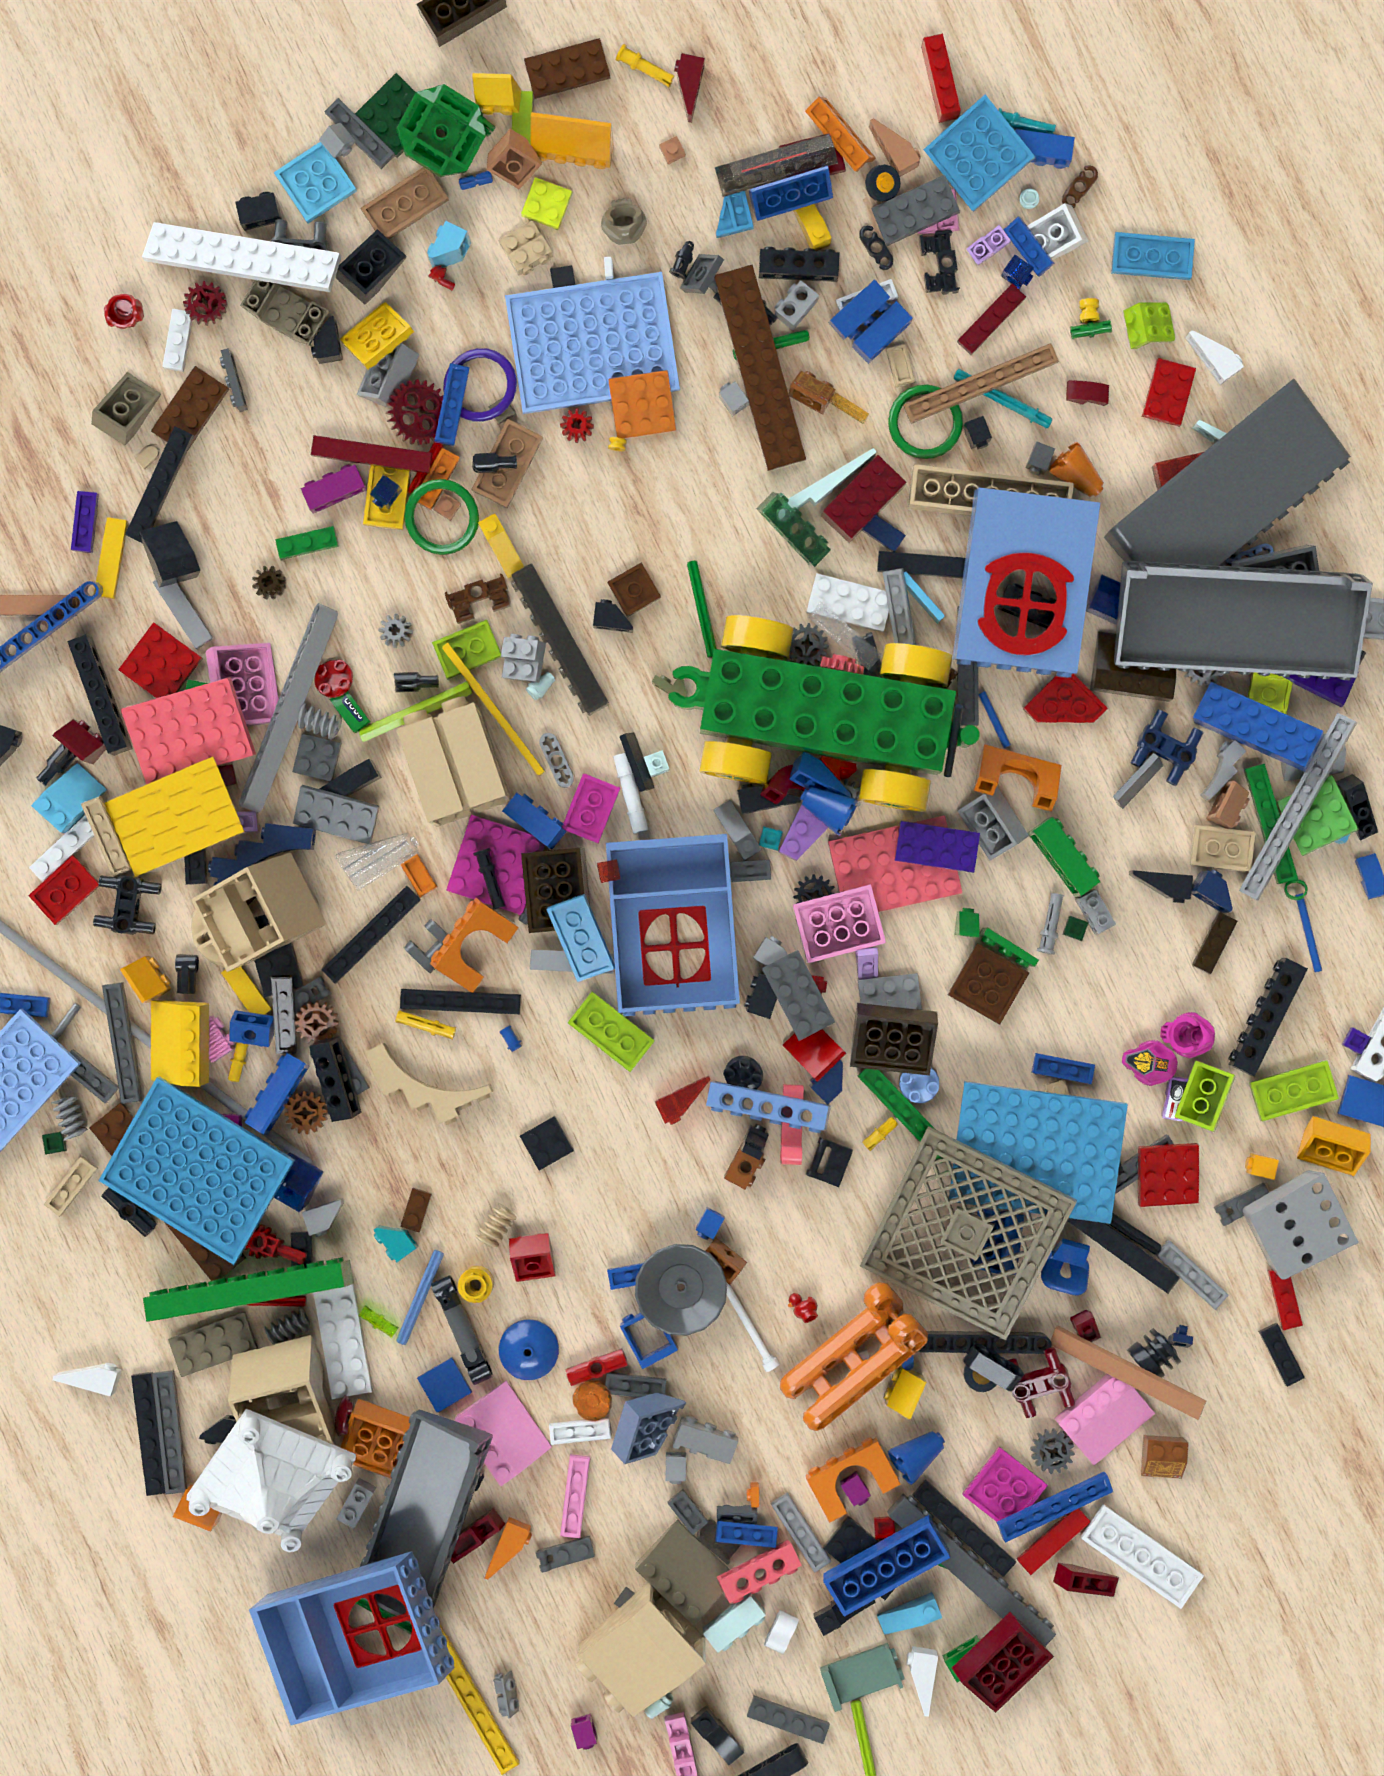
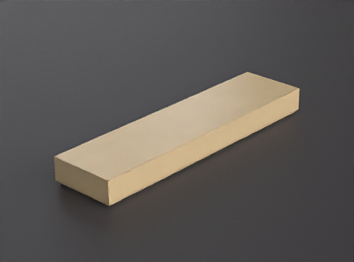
[81,796,132,877]

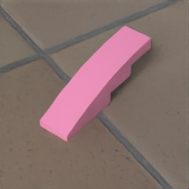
[664,1712,699,1776]

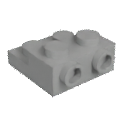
[501,634,546,683]

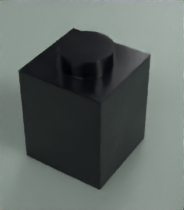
[963,416,992,450]

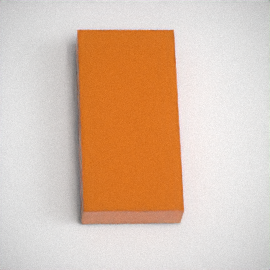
[400,853,437,898]

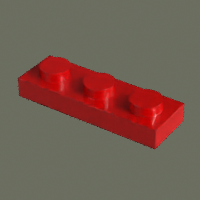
[1267,1269,1303,1330]

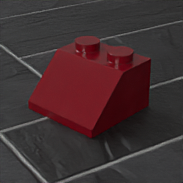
[52,719,106,765]

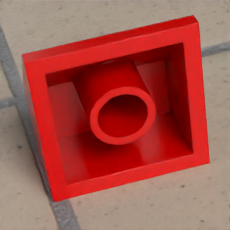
[509,1233,556,1282]

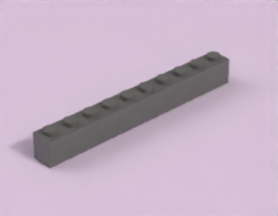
[887,1493,1056,1647]

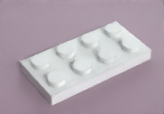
[806,573,889,632]

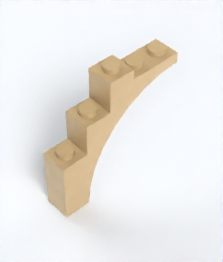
[364,1043,493,1125]

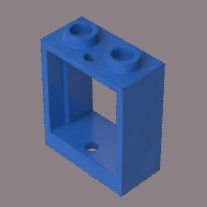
[620,1313,678,1369]

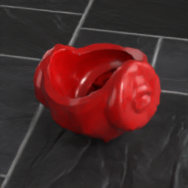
[104,294,144,330]

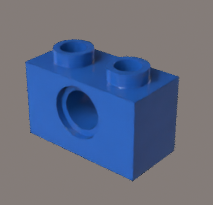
[229,1010,274,1047]

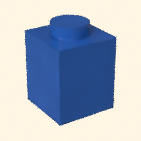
[696,1207,725,1240]

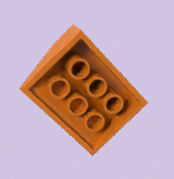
[340,1398,410,1479]

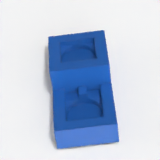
[1355,853,1384,900]

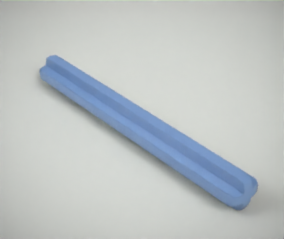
[396,1250,444,1345]

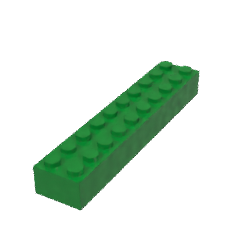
[143,1257,354,1322]

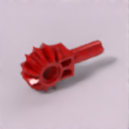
[244,1225,307,1264]

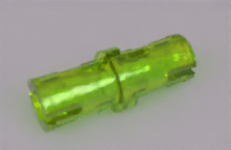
[358,1305,399,1338]

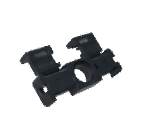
[919,230,960,295]

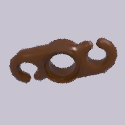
[1062,165,1098,208]

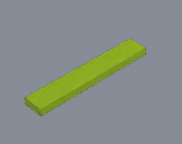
[359,681,472,742]

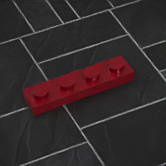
[957,283,1026,355]

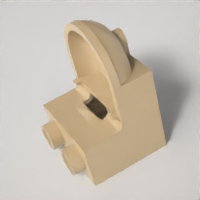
[191,852,326,972]
[228,1335,336,1444]

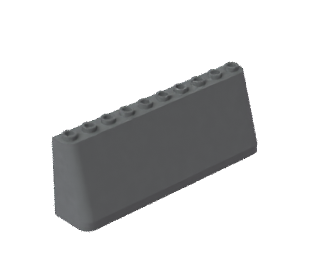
[360,1409,493,1623]

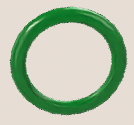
[888,384,963,459]
[404,479,479,555]

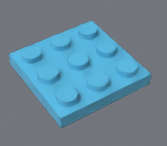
[274,142,357,224]

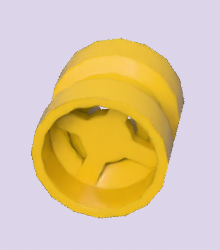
[1079,298,1100,323]

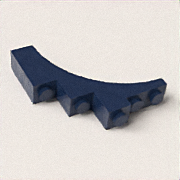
[208,823,316,886]

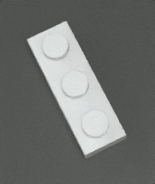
[162,309,193,372]

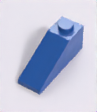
[789,752,851,797]

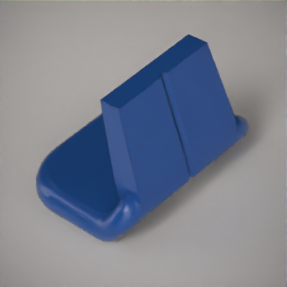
[1041,1239,1090,1296]

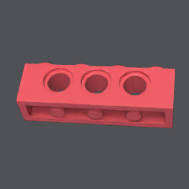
[716,1540,802,1603]

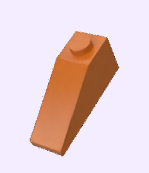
[484,1517,533,1580]

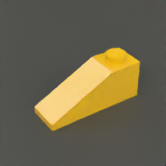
[793,204,831,251]
[478,513,525,579]

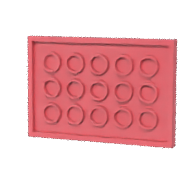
[121,677,256,785]
[828,815,962,912]

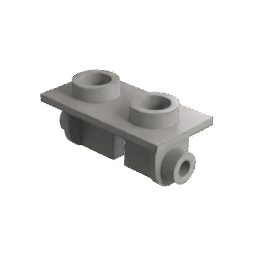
[493,1671,519,1719]

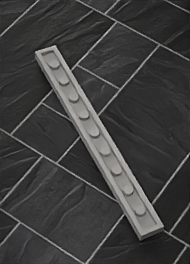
[1239,713,1357,901]

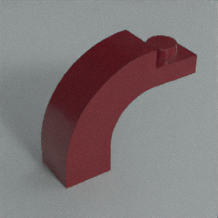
[760,765,806,805]

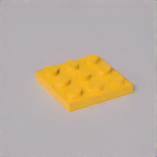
[340,302,414,370]

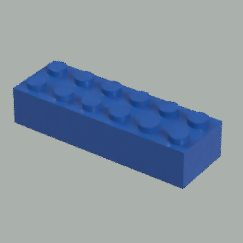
[1193,682,1323,772]
[823,1515,950,1616]

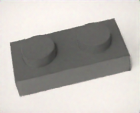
[730,860,771,882]
[667,1489,708,1535]
[717,1505,757,1524]

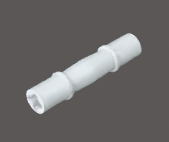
[613,753,649,834]

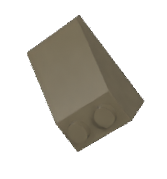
[91,372,161,445]

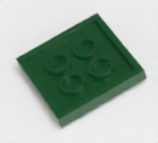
[355,73,416,158]

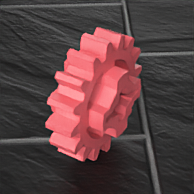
[820,654,864,675]

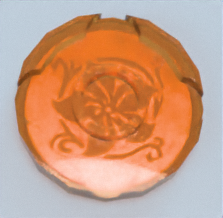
[573,1380,612,1422]

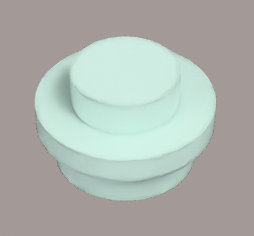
[1019,189,1039,209]

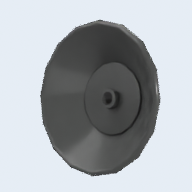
[635,1244,727,1336]

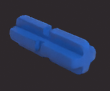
[459,171,493,190]

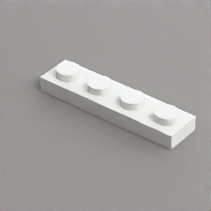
[29,815,94,882]

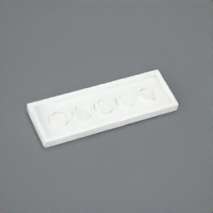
[313,1284,373,1399]
[1080,1504,1204,1609]

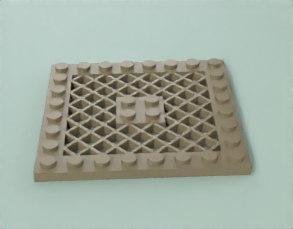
[860,1126,1077,1340]

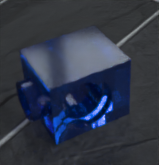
[1001,254,1034,290]
[370,475,402,509]

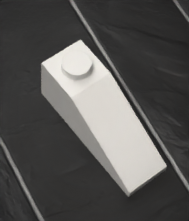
[1185,330,1244,385]
[52,1363,122,1396]
[907,1646,938,1717]

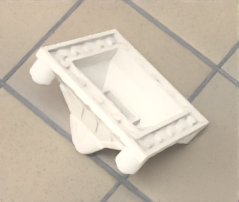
[186,1409,356,1552]

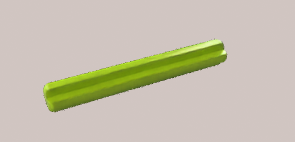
[851,1700,876,1776]

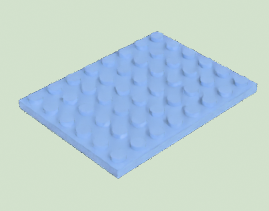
[505,272,680,414]

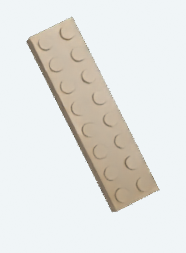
[908,465,1074,516]

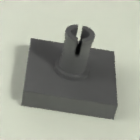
[680,254,724,294]

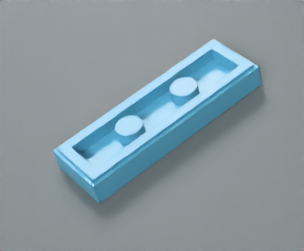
[904,572,945,624]

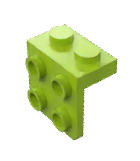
[1123,302,1175,349]

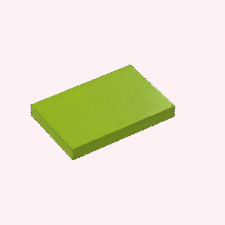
[432,620,501,680]

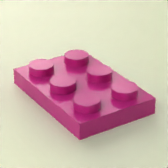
[562,773,621,844]

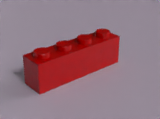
[921,33,961,123]

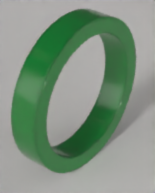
[1284,879,1308,900]

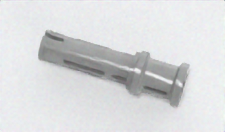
[1037,893,1064,955]

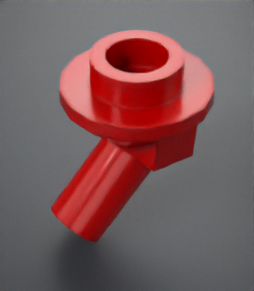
[428,265,455,291]

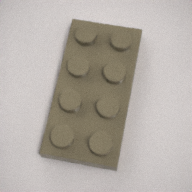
[168,1312,258,1377]

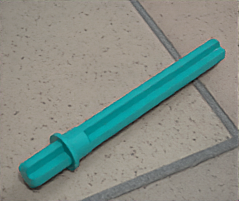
[954,369,1053,428]

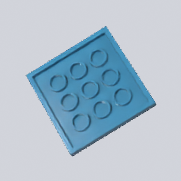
[923,94,1036,212]

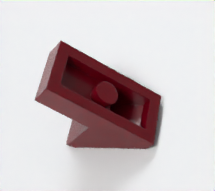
[1070,1310,1101,1342]

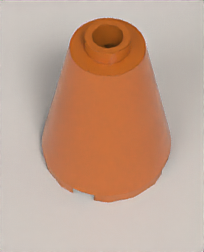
[1049,442,1104,497]

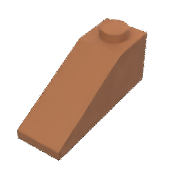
[869,118,921,177]

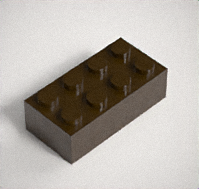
[416,0,507,47]

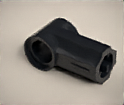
[175,954,199,994]

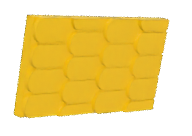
[105,757,245,877]

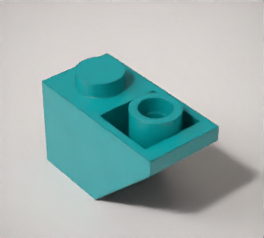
[374,1225,418,1263]

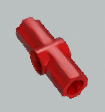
[565,1348,628,1386]

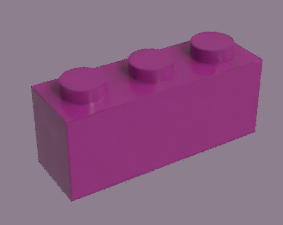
[300,464,367,514]

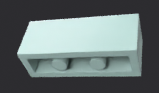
[703,1592,766,1653]

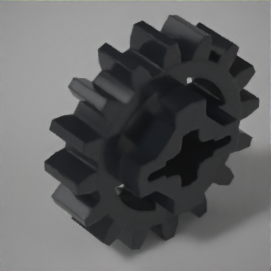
[793,874,836,904]

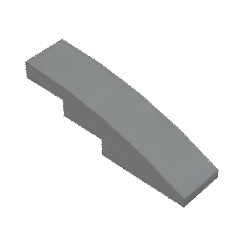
[530,950,614,974]

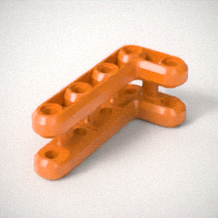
[780,1282,928,1431]

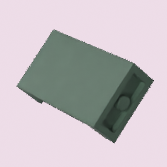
[820,1643,905,1712]

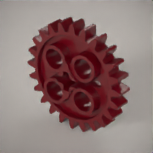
[386,379,444,446]

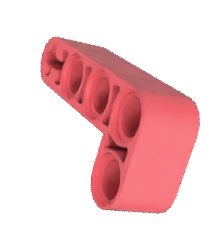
[780,1084,804,1165]

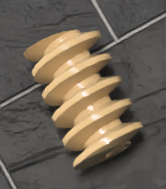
[475,1203,517,1248]

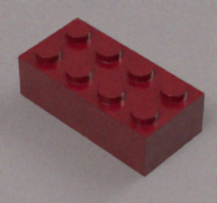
[821,455,907,543]

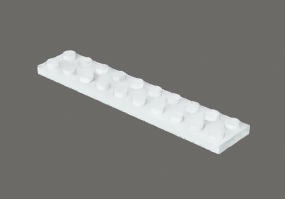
[142,222,341,292]

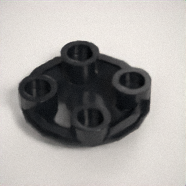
[723,1056,763,1090]

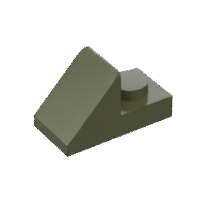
[652,675,688,697]

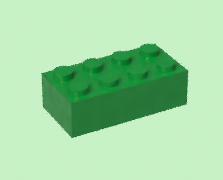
[1028,817,1101,897]

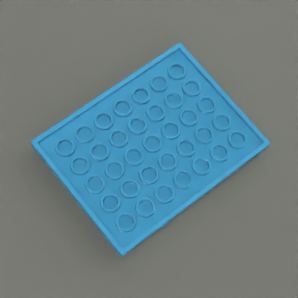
[98,1076,295,1265]
[949,1081,1128,1224]

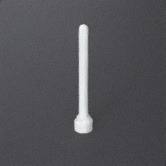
[727,1283,780,1372]

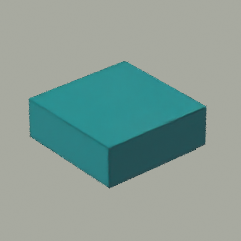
[759,826,783,851]

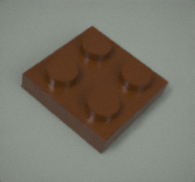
[607,562,661,617]

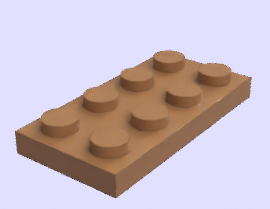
[360,167,449,239]
[471,419,543,509]

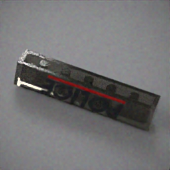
[714,133,838,197]

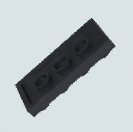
[254,914,304,997]
[823,1516,894,1600]

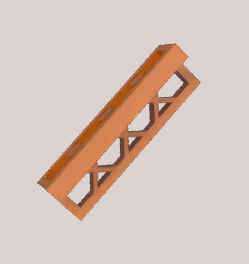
[805,97,876,172]

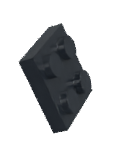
[520,1116,574,1171]

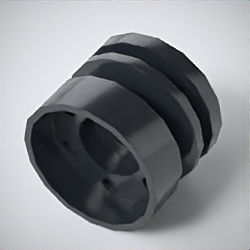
[1127,1328,1181,1378]

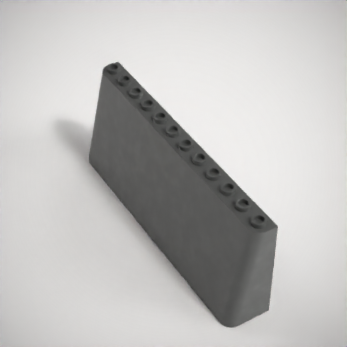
[1104,379,1351,566]
[1114,561,1373,680]

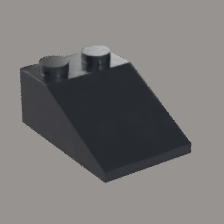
[336,229,407,305]
[139,521,201,588]

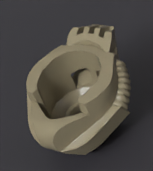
[601,198,647,245]

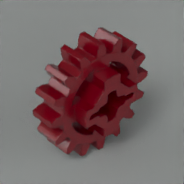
[183,281,228,326]

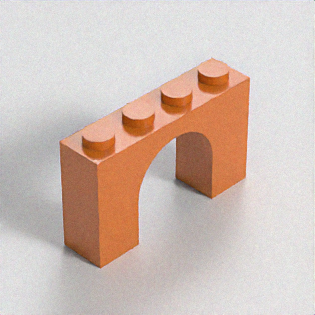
[974,744,1062,812]
[430,898,519,993]
[806,1437,901,1523]

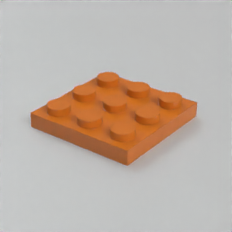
[608,370,676,439]

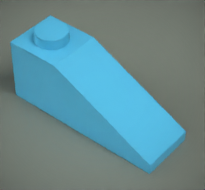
[877,1592,942,1635]

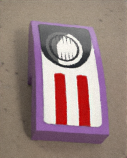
[1162,1076,1188,1121]

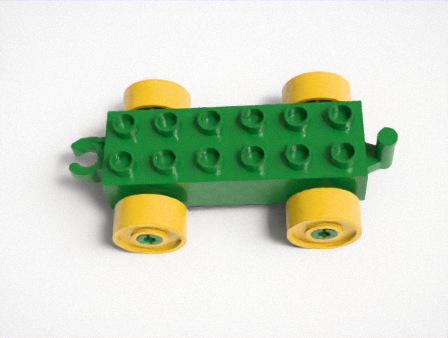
[668,615,980,812]

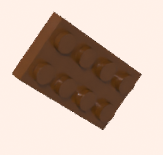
[524,38,611,99]
[151,366,229,450]

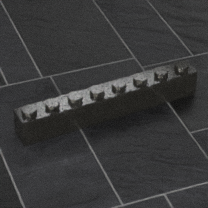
[510,563,610,716]

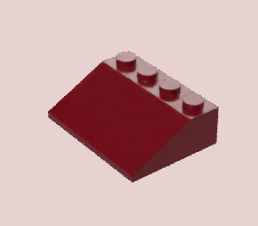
[952,1612,1054,1713]

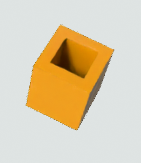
[1245,1153,1279,1180]

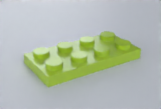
[567,991,655,1072]
[1249,1060,1339,1121]

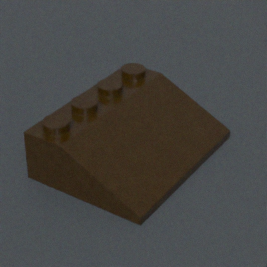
[1090,631,1177,702]
[521,847,590,933]
[850,1003,938,1076]

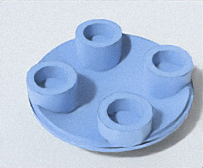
[899,1067,939,1103]

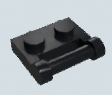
[805,1137,853,1187]

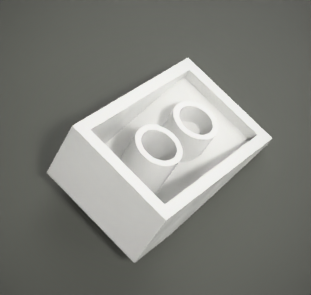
[1025,203,1088,270]

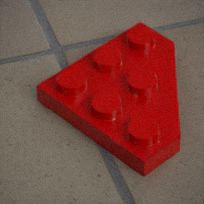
[1023,674,1108,723]

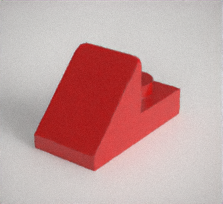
[818,756,857,781]

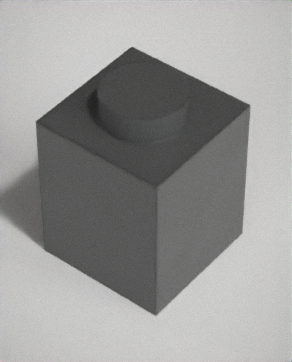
[1025,442,1055,475]

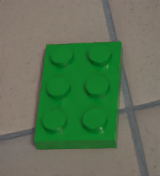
[979,928,1039,968]

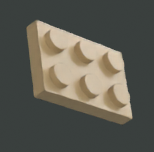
[1190,825,1256,872]

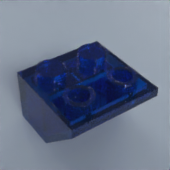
[274,1152,324,1212]

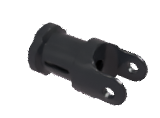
[669,241,694,279]

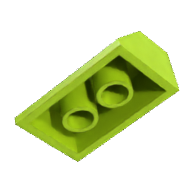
[1174,1061,1236,1133]

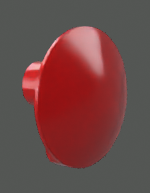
[314,659,353,698]

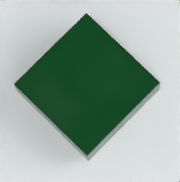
[1062,916,1089,941]
[42,1132,67,1155]

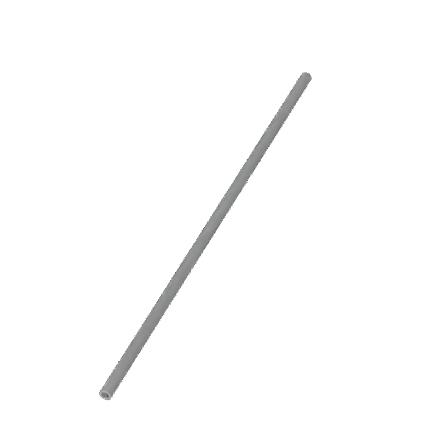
[0,920,313,1169]

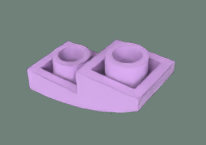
[967,225,1011,265]

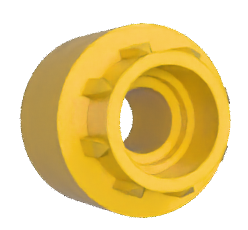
[458,1266,494,1303]

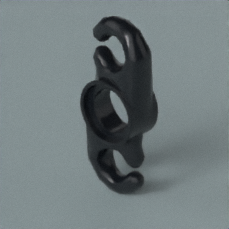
[859,225,893,270]

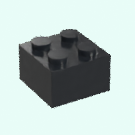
[744,973,777,1019]

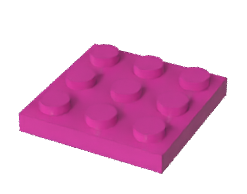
[962,1446,1048,1522]

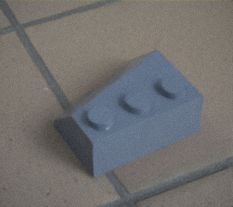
[611,1393,686,1464]

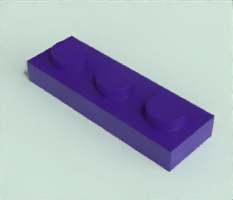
[71,491,99,553]

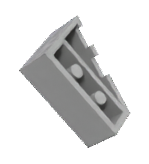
[673,1416,738,1464]

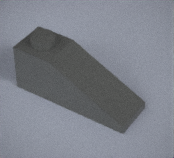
[713,800,762,861]

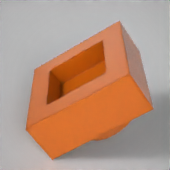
[747,1482,759,1507]

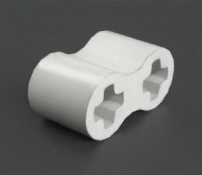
[764,1610,799,1654]

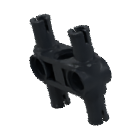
[93,875,162,935]

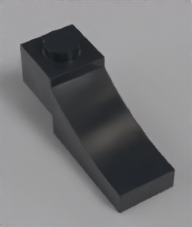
[740,1124,769,1160]
[813,1600,876,1636]
[691,1705,744,1765]

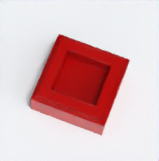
[874,1517,895,1539]

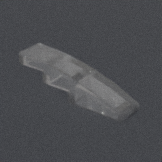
[808,601,882,670]

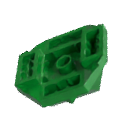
[396,84,486,177]

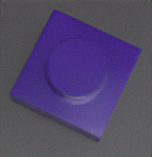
[1342,1027,1371,1055]

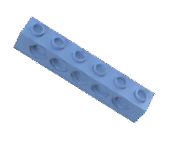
[706,1081,831,1133]

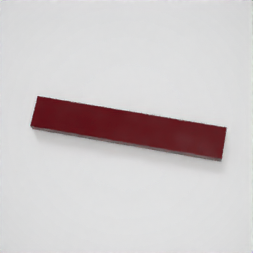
[310,435,432,474]

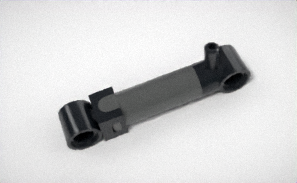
[431,1275,493,1385]

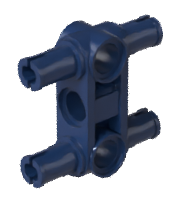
[1130,709,1204,786]

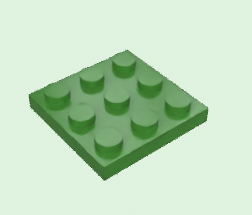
[1277,775,1359,856]

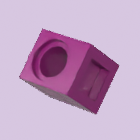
[840,1471,871,1506]
[570,1713,598,1750]

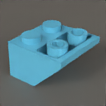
[427,221,471,268]

